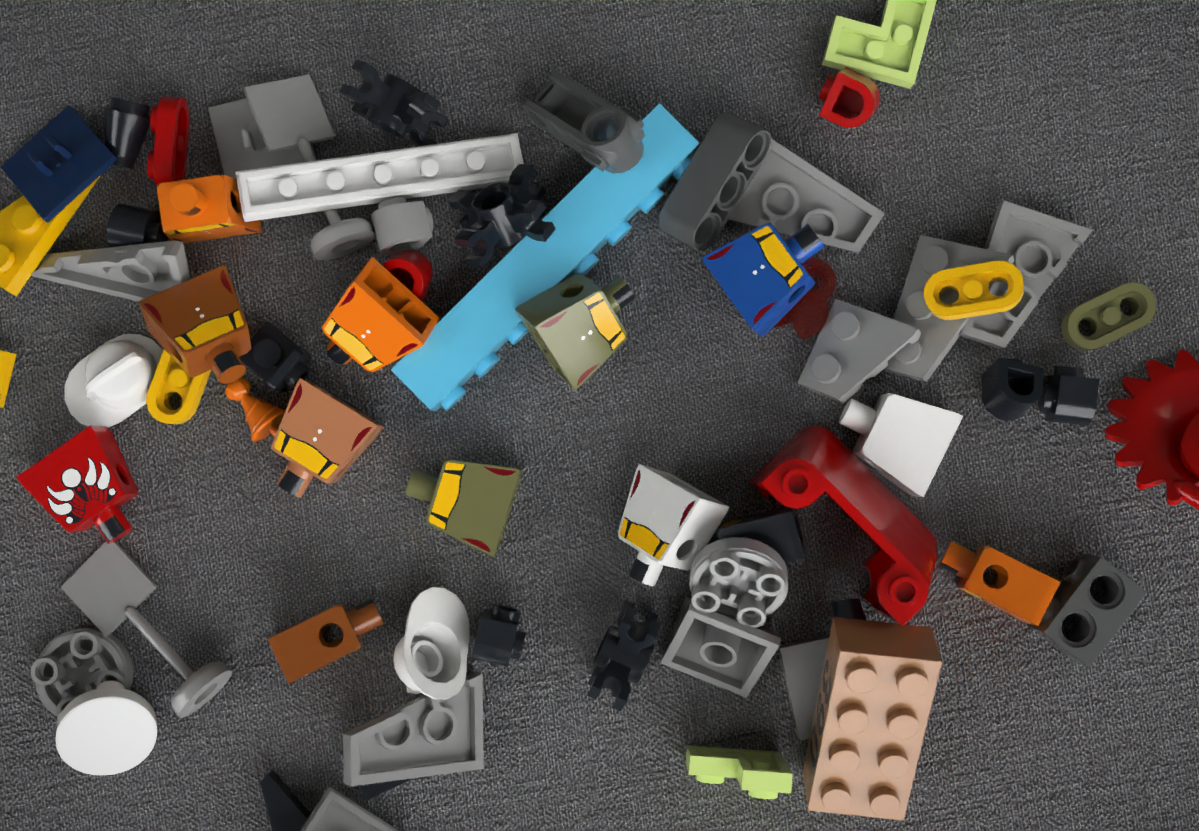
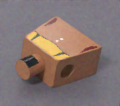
[271,378,384,498]

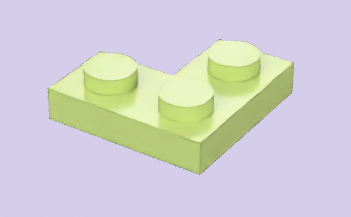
[822,0,937,89]
[686,745,793,799]

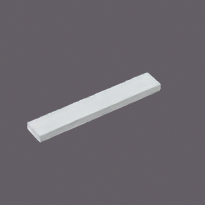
[235,133,523,222]

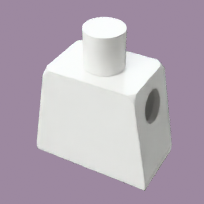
[838,393,963,497]

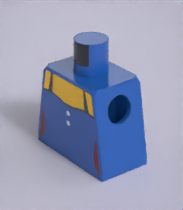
[702,223,825,337]

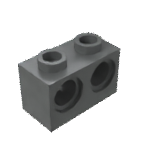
[1029,553,1147,668]

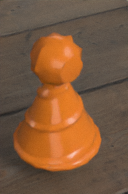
[225,378,286,442]

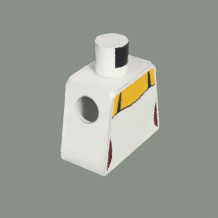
[618,464,729,586]

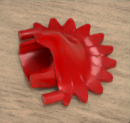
[1105,350,1199,510]

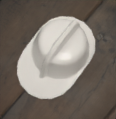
[64,334,163,428]
[393,587,470,700]

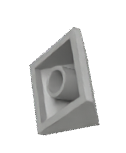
[660,595,781,698]

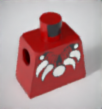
[16,425,138,544]

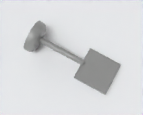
[243,74,376,260]
[61,541,232,718]

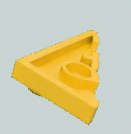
[0,173,103,296]

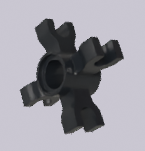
[339,60,449,146]
[448,164,556,268]
[587,600,661,712]

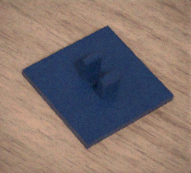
[1,105,118,223]

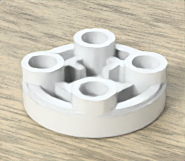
[55,680,157,776]

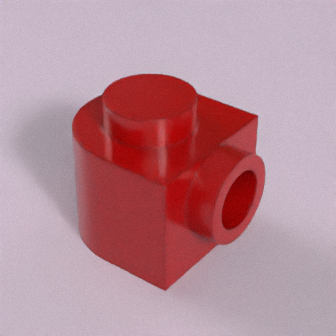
[818,67,880,128]
[382,249,433,302]

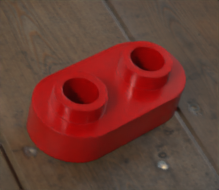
[147,96,190,186]

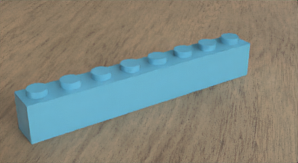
[391,103,700,412]

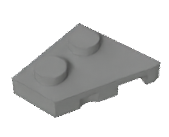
[797,299,921,404]

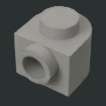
[371,197,433,255]

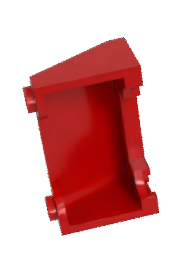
[748,426,939,627]

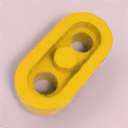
[924,261,1024,320]
[146,349,212,424]

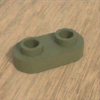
[1061,282,1156,351]

